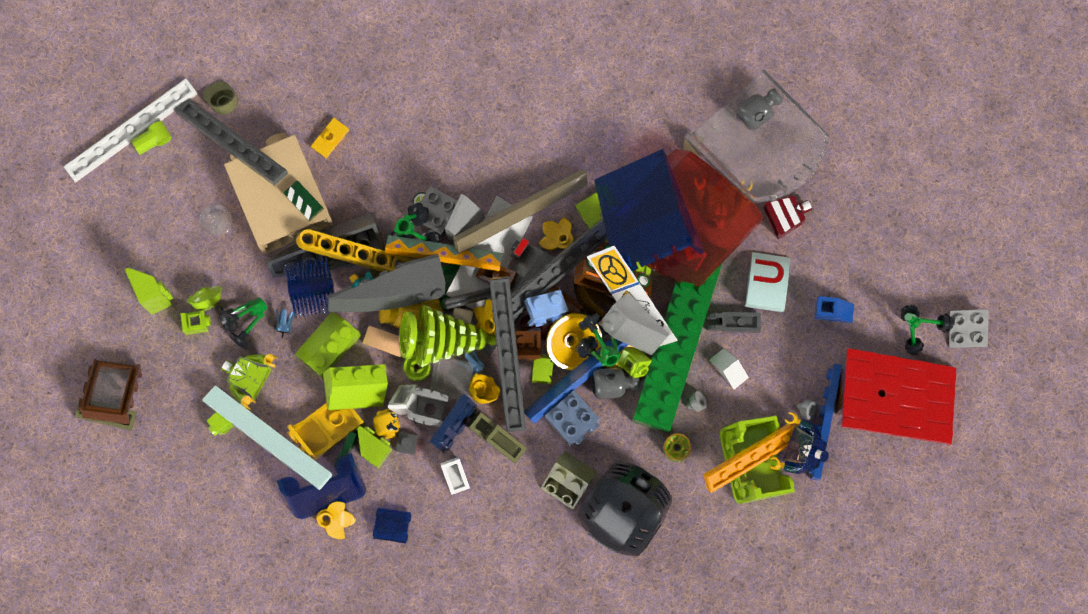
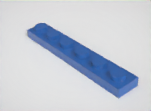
[808,364,842,481]

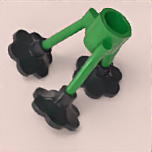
[391,202,440,243]
[218,297,267,350]
[576,313,621,366]

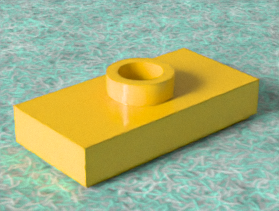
[311,118,349,159]

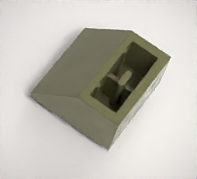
[541,451,597,510]

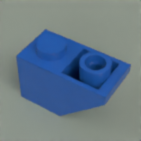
[814,296,854,323]

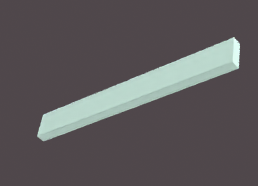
[202,386,332,490]

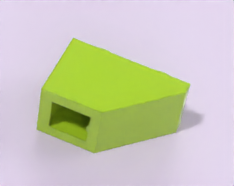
[357,425,392,469]

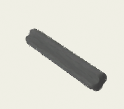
[443,288,491,309]

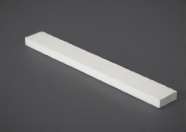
[63,78,197,182]

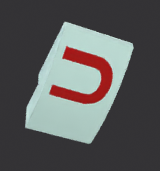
[745,252,790,312]

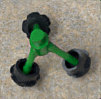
[901,305,954,355]

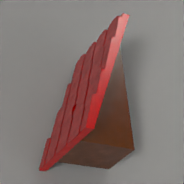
[836,348,956,445]

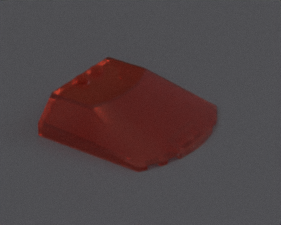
[613,149,763,286]

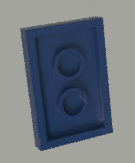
[429,393,477,453]

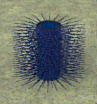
[285,255,335,319]

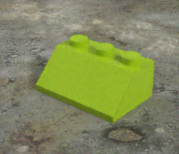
[125,268,173,315]
[294,312,361,379]
[323,364,388,411]

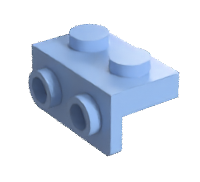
[524,290,569,327]

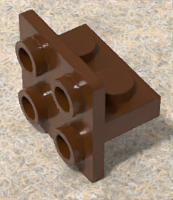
[515,328,541,361]

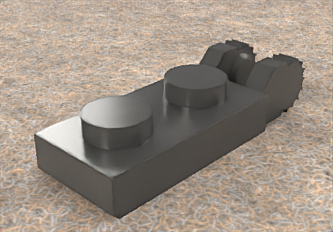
[706,312,761,333]

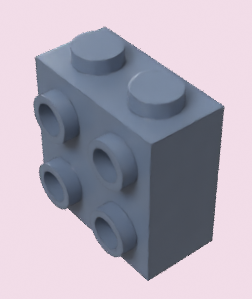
[545,391,600,447]

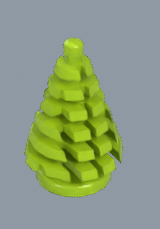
[399,305,497,367]

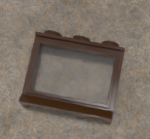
[78,358,142,424]

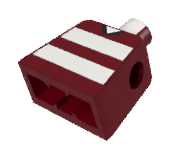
[763,196,812,239]

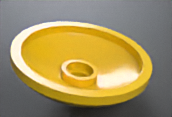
[546,313,602,370]

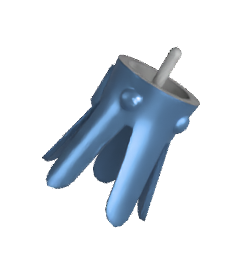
[458,350,486,375]

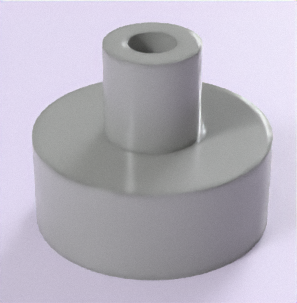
[687,391,707,412]
[797,399,818,420]

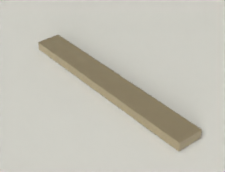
[453,169,588,253]

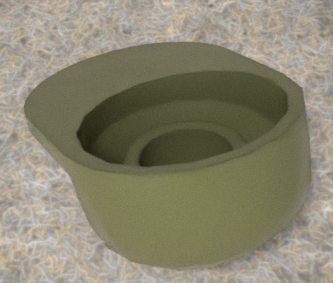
[203,81,238,115]

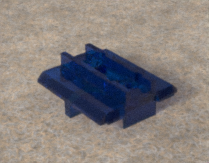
[372,508,412,544]

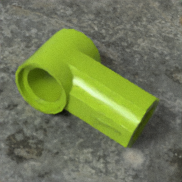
[131,121,172,155]

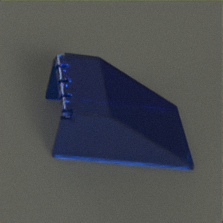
[594,149,704,276]

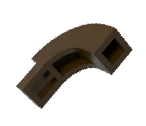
[573,281,617,322]

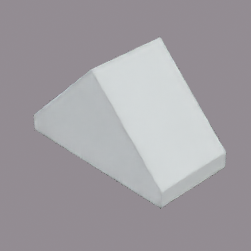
[709,348,749,390]
[388,385,418,415]
[440,457,470,494]

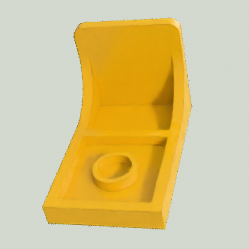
[287,403,364,461]

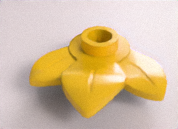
[539,218,574,251]
[473,299,496,335]
[316,501,356,539]

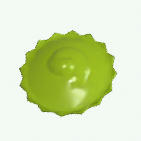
[187,286,222,311]

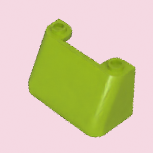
[720,416,795,504]

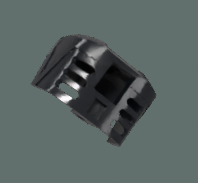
[577,461,672,556]

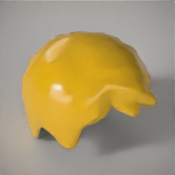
[468,373,500,404]

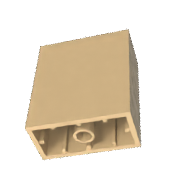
[224,133,334,255]

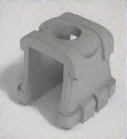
[407,388,449,427]

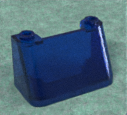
[277,453,366,519]

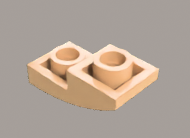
[362,326,401,357]

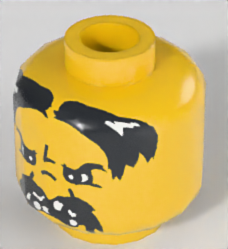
[373,409,400,439]

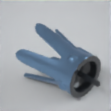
[276,309,296,338]

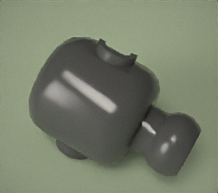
[737,88,783,130]
[592,367,640,399]

